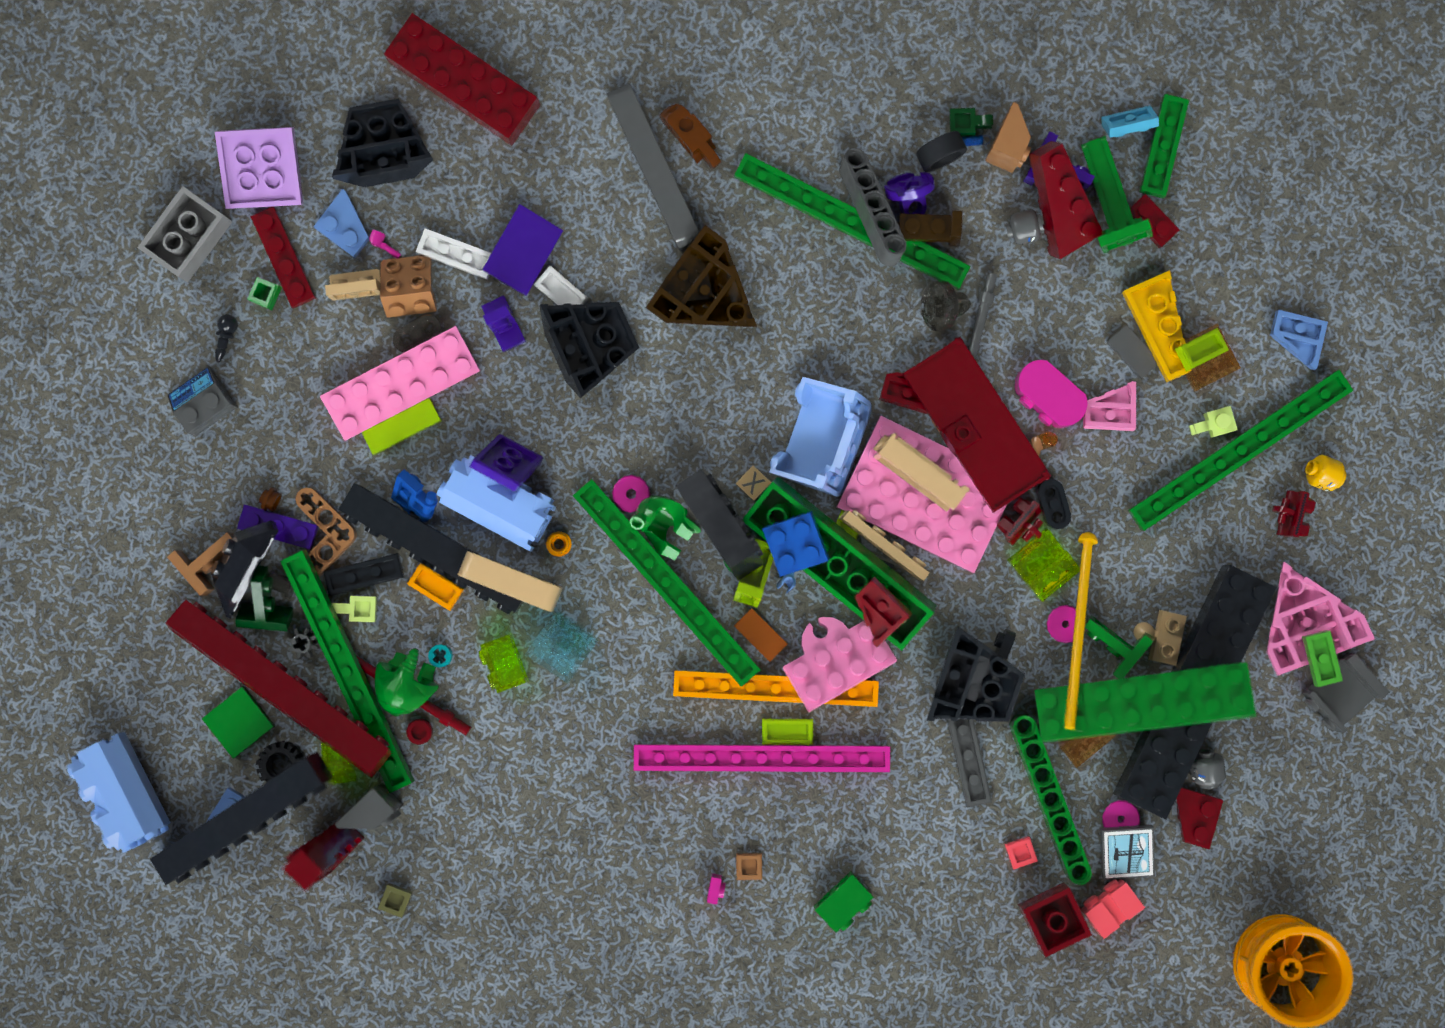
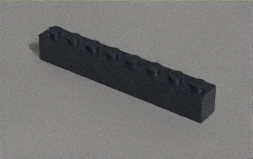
[338,483,524,614]
[150,751,334,885]

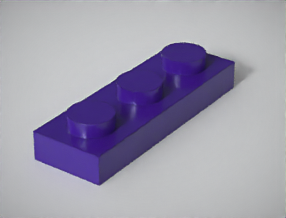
[237,504,318,550]

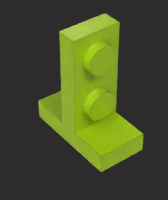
[733,538,773,608]

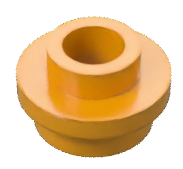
[546,531,572,557]

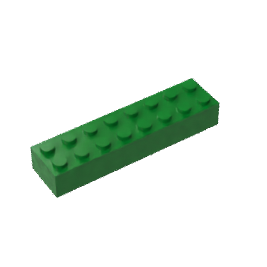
[742,477,937,651]
[1034,662,1256,743]

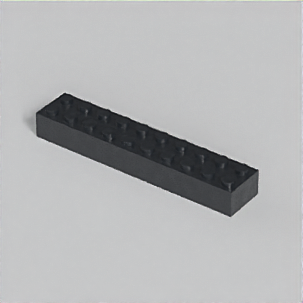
[1113,565,1277,820]

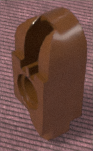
[659,104,721,169]

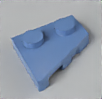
[1270,310,1328,370]

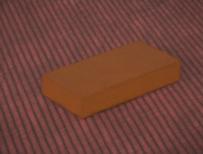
[734,608,787,662]

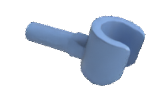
[777,572,796,593]

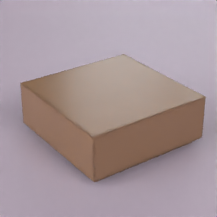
[736,853,762,880]

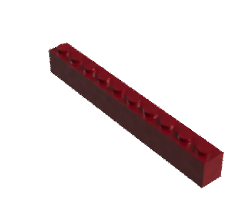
[165,600,391,779]

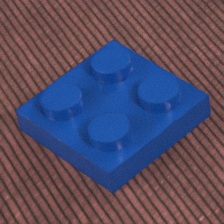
[762,511,830,577]

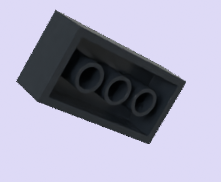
[675,469,763,581]

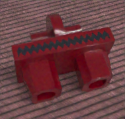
[1272,491,1316,538]
[997,497,1043,546]

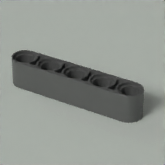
[839,148,907,267]

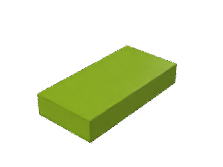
[1175,328,1229,372]
[762,719,813,745]

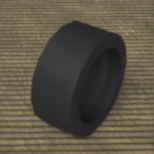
[916,131,967,172]

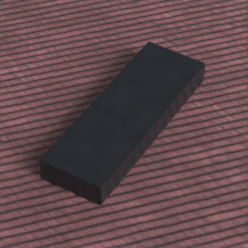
[323,553,405,596]

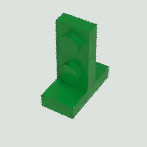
[1085,615,1154,679]

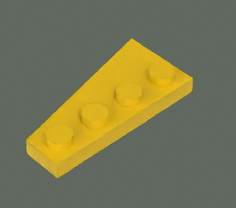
[1122,270,1192,383]

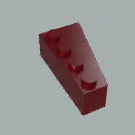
[1029,141,1102,259]
[282,818,365,891]

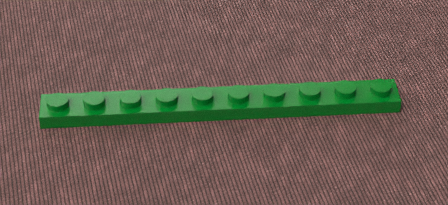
[734,153,971,290]
[1128,369,1354,531]
[572,479,760,687]
[280,549,415,793]

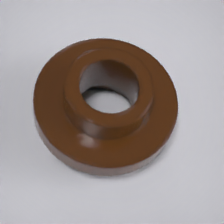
[259,487,282,512]

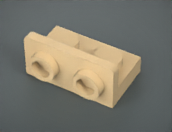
[325,269,380,301]

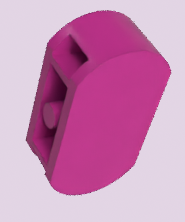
[1015,360,1088,428]

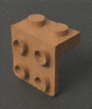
[380,255,437,318]

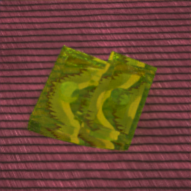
[1007,528,1080,602]

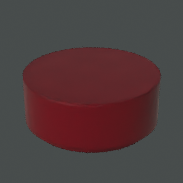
[406,719,433,745]

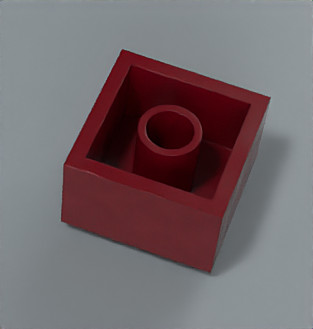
[1017,882,1092,958]

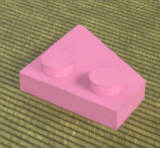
[1083,381,1136,431]

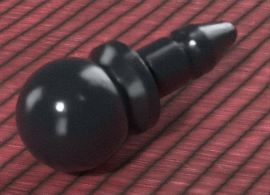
[215,314,238,363]

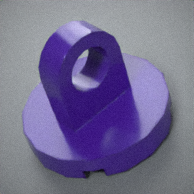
[884,172,935,214]

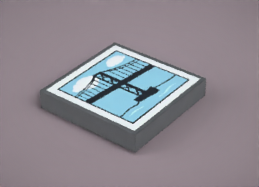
[1100,825,1155,880]

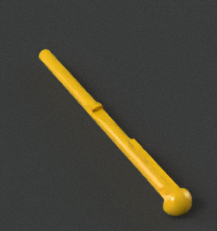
[1064,532,1098,730]

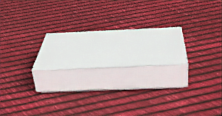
[534,266,588,305]

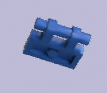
[391,469,438,522]

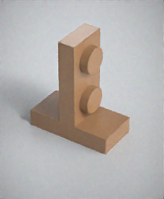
[167,532,234,596]

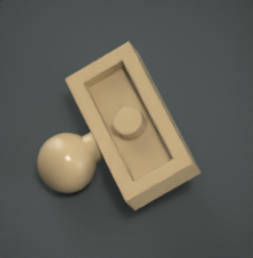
[1133,610,1187,666]

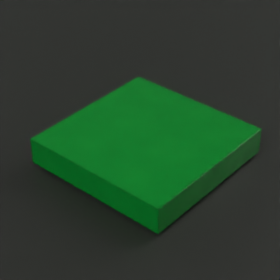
[202,686,275,759]

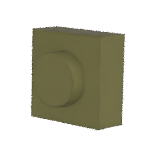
[378,883,413,918]

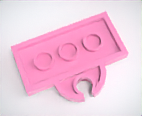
[783,617,897,712]

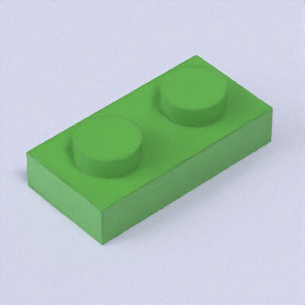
[1302,630,1343,687]

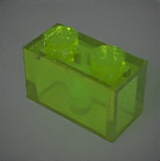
[478,634,529,693]

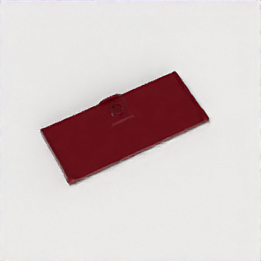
[902,337,1052,513]

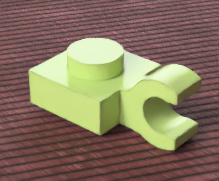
[1189,406,1238,438]
[331,596,377,622]

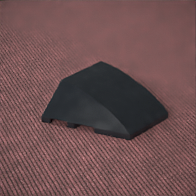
[332,98,433,188]
[539,302,639,399]
[927,626,1025,722]

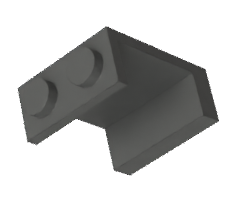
[1302,653,1390,733]

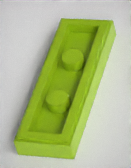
[361,398,442,456]

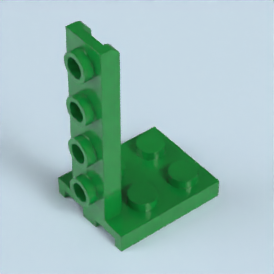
[1081,136,1153,254]

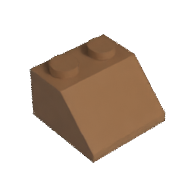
[985,102,1032,173]

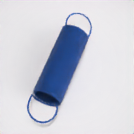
[962,135,991,146]

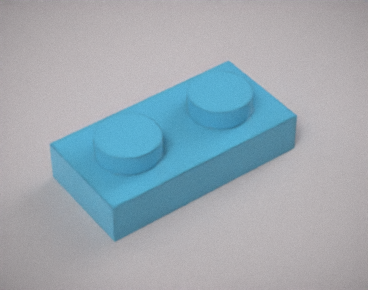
[1102,106,1159,138]

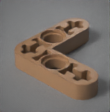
[296,488,357,577]

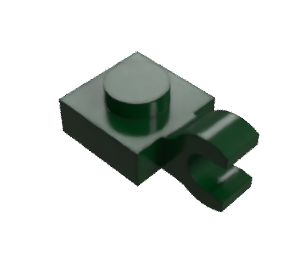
[949,108,993,136]

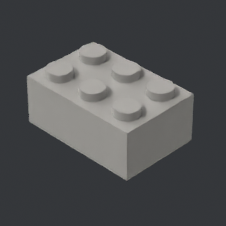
[137,186,232,282]

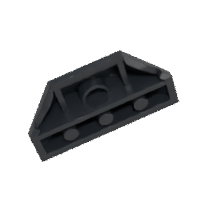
[211,520,278,619]

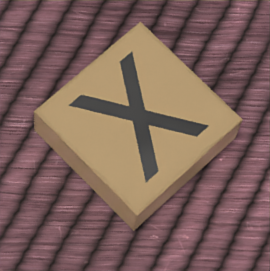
[736,466,771,501]

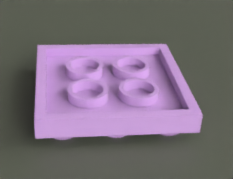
[215,127,303,209]

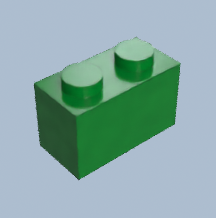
[814,871,874,933]

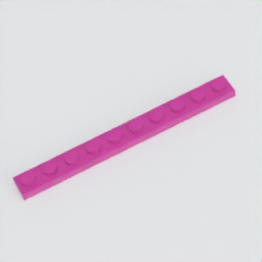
[634,744,890,772]

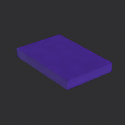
[482,204,563,296]
[469,434,543,492]

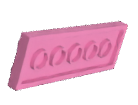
[320,326,480,441]

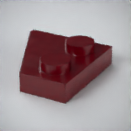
[855,577,912,647]
[1176,788,1223,850]

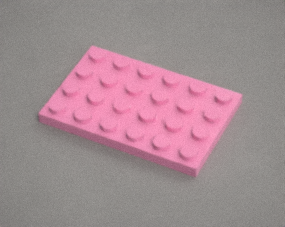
[836,416,1007,573]

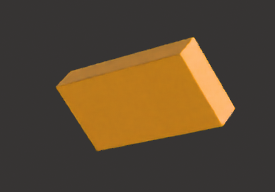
[407,563,464,611]

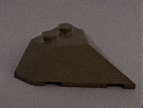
[645,225,757,327]

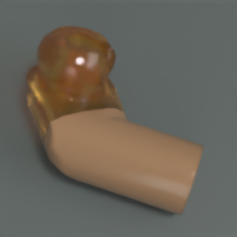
[1030,431,1058,456]

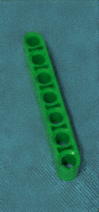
[1009,714,1092,885]

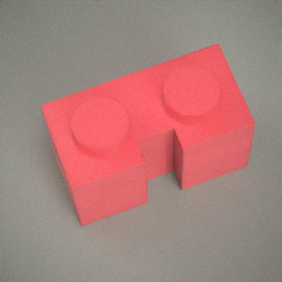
[1080,879,1145,939]

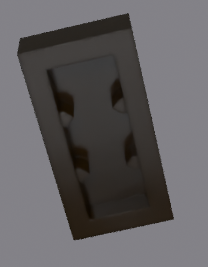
[900,211,963,247]

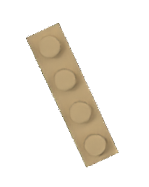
[839,510,929,581]

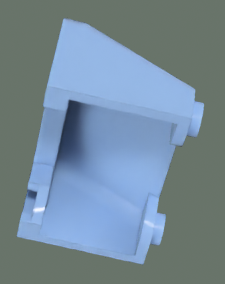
[769,377,872,497]

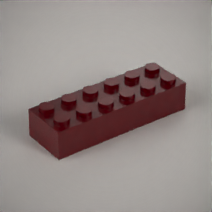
[384,13,540,146]

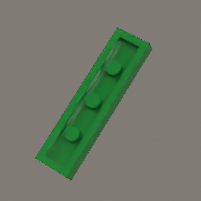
[1139,94,1189,199]

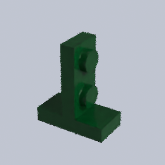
[235,565,293,632]

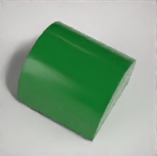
[247,277,282,311]

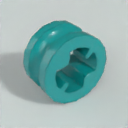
[428,644,453,668]

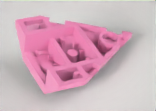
[1267,562,1375,676]

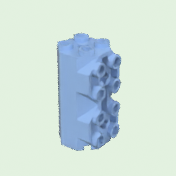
[436,455,556,552]
[67,732,171,853]

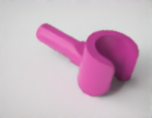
[369,230,401,259]

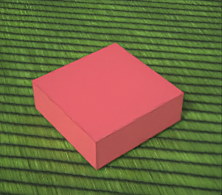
[1004,836,1038,869]

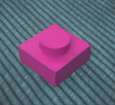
[707,873,726,905]

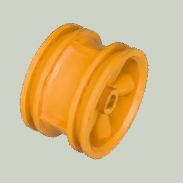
[1233,914,1353,1028]

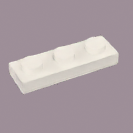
[416,229,491,280]

